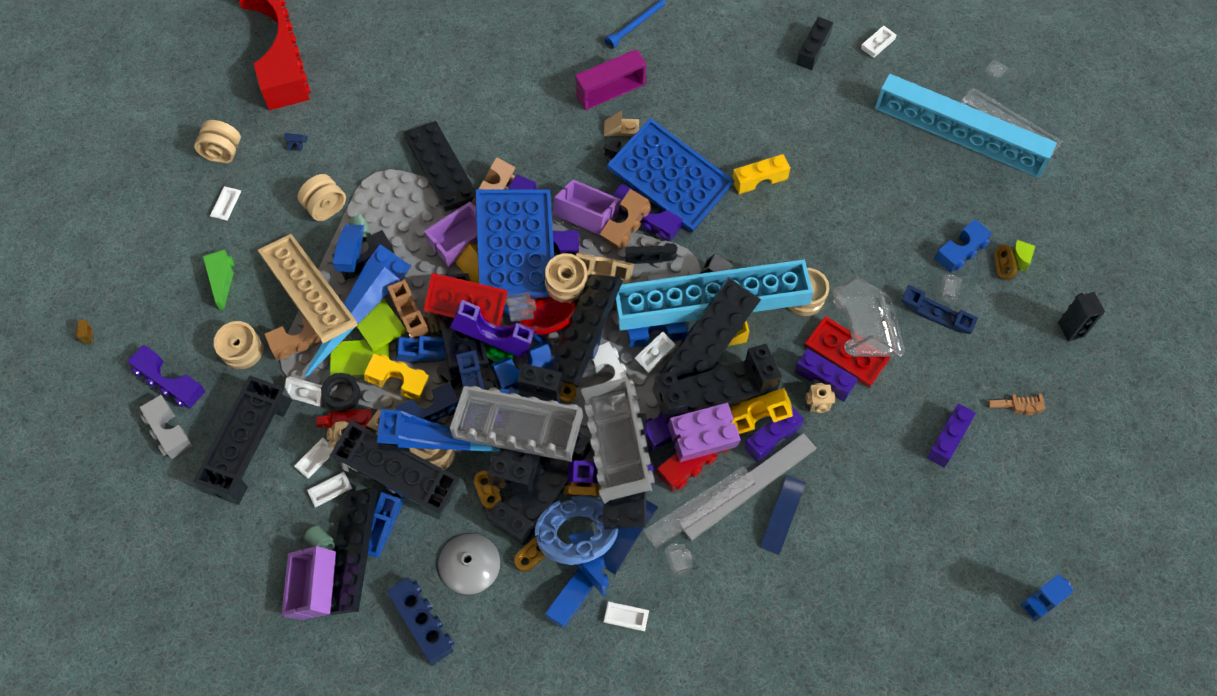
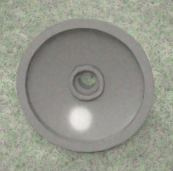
[438,534,500,595]

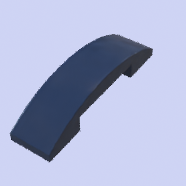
[901,285,978,334]
[456,350,494,432]
[760,475,806,555]
[602,500,658,575]

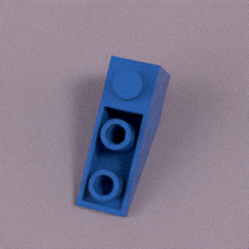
[569,530,609,596]

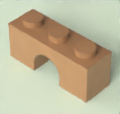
[472,157,516,205]
[600,189,651,251]
[387,280,430,339]
[265,317,322,361]

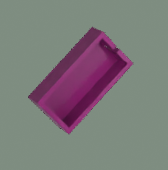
[575,49,647,111]

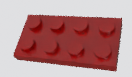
[423,273,508,326]
[804,316,891,388]

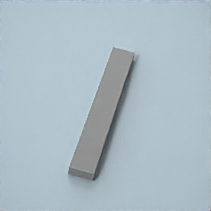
[679,433,816,541]

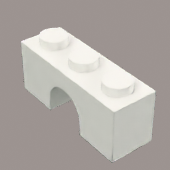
[589,342,636,407]

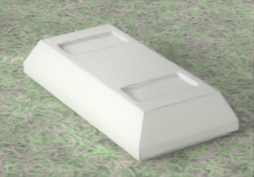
[210,186,241,221]
[294,438,334,479]
[307,472,353,507]
[603,602,649,631]

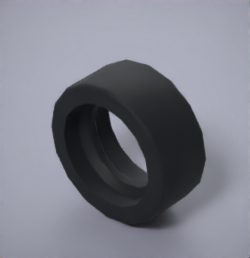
[321,373,361,412]

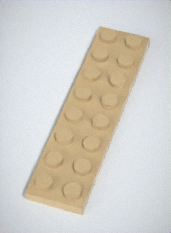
[258,234,358,343]

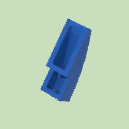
[332,224,364,272]
[396,336,446,362]
[368,492,404,558]
[546,569,594,629]

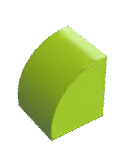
[1012,240,1035,272]

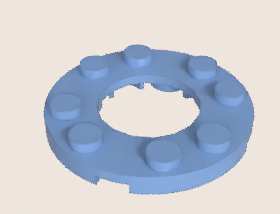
[535,496,618,565]

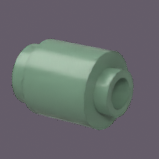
[349,215,371,243]
[304,526,335,550]

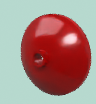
[520,297,576,335]

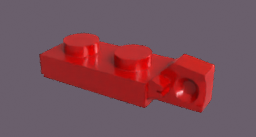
[316,409,372,430]

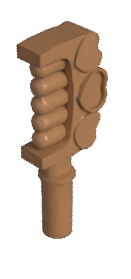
[987,394,1046,415]

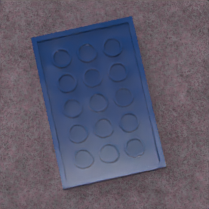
[606,118,735,233]
[475,189,554,298]

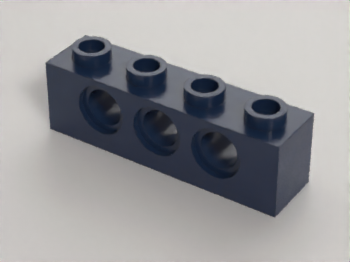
[387,577,454,665]

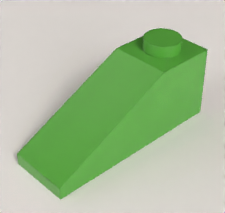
[203,250,235,310]

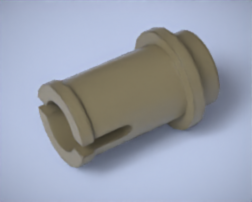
[424,312,441,336]

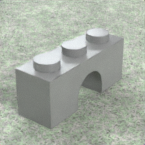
[140,395,193,459]

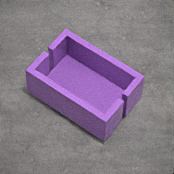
[553,180,620,235]
[424,202,477,268]
[668,403,741,462]
[281,546,336,620]

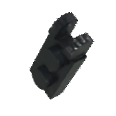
[625,243,678,264]

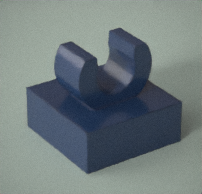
[284,133,307,151]

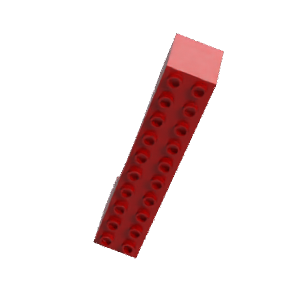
[239,0,311,111]

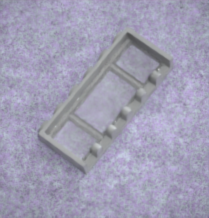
[581,377,655,504]
[450,386,583,462]

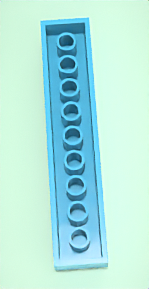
[875,74,1057,178]
[615,260,813,330]

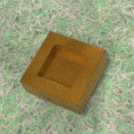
[76,319,93,345]

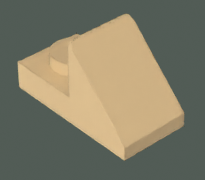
[604,111,639,136]

